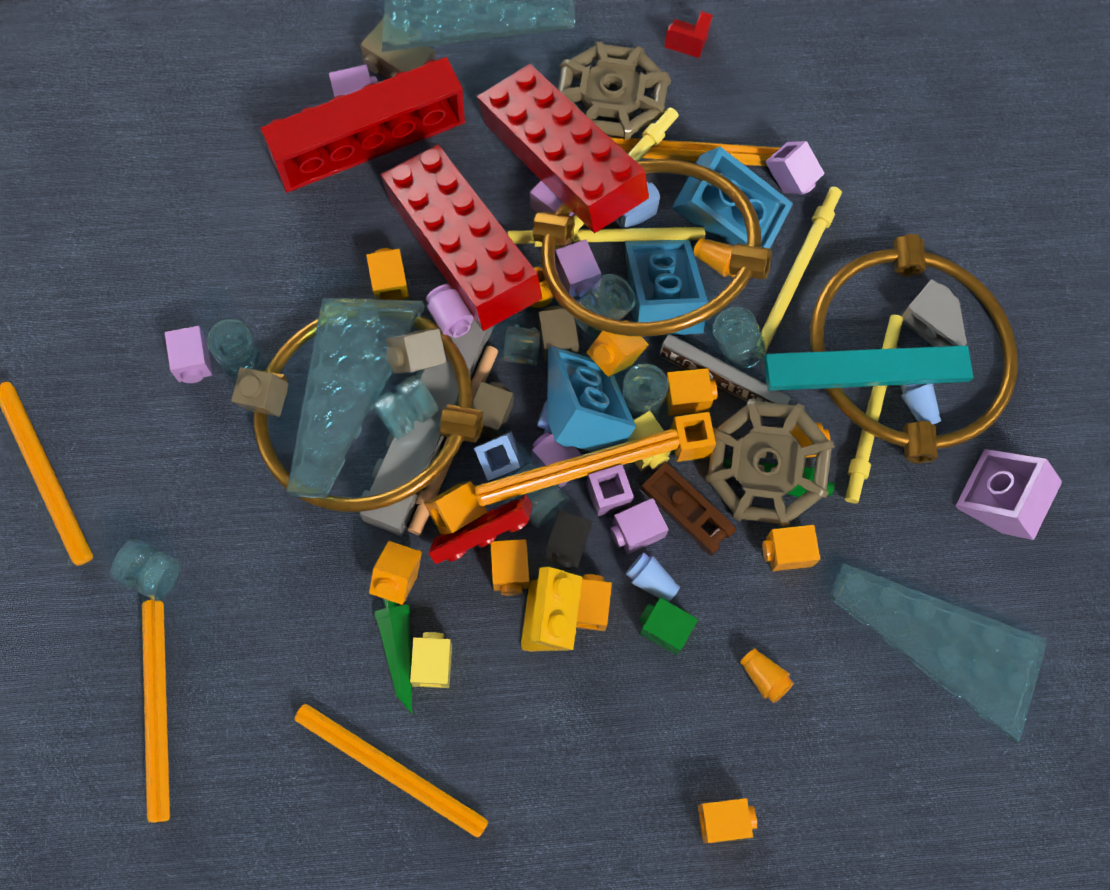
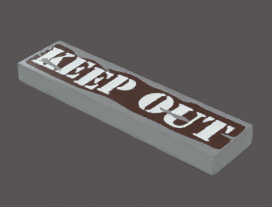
[659,334,791,419]

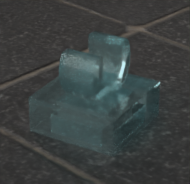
[503,325,541,366]

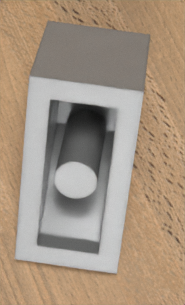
[901,279,967,347]

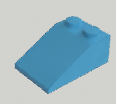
[672,146,793,248]
[624,240,708,336]
[547,346,636,453]

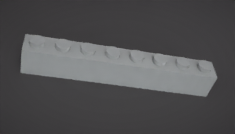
[360,319,495,537]

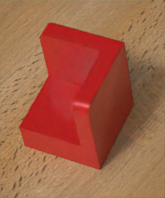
[664,11,713,59]

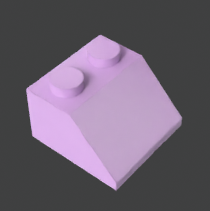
[955,449,1062,540]

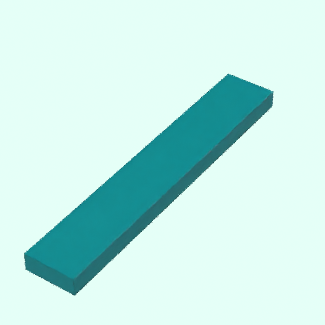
[764,346,974,391]

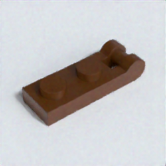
[640,462,736,556]

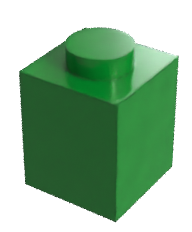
[638,597,698,656]

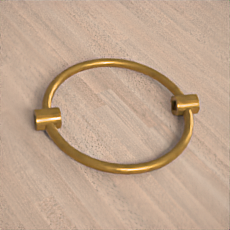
[532,159,772,336]
[810,234,1018,464]
[252,304,484,512]

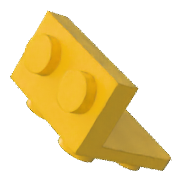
[521,567,582,652]

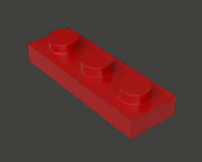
[428,494,533,565]

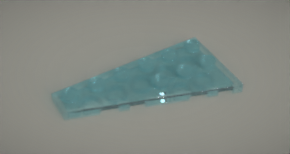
[382,0,575,52]
[287,298,425,498]
[830,563,1048,743]

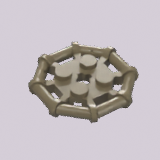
[558,41,671,140]
[705,398,835,527]

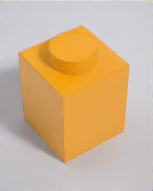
[366,248,409,304]
[586,320,649,377]
[664,368,717,416]
[670,412,716,462]
[424,481,487,534]
[762,525,820,571]
[490,539,529,596]
[369,541,422,605]
[576,574,612,631]
[698,798,757,843]

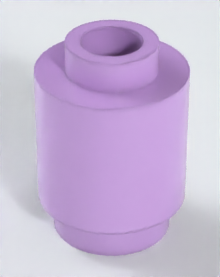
[426,284,474,338]

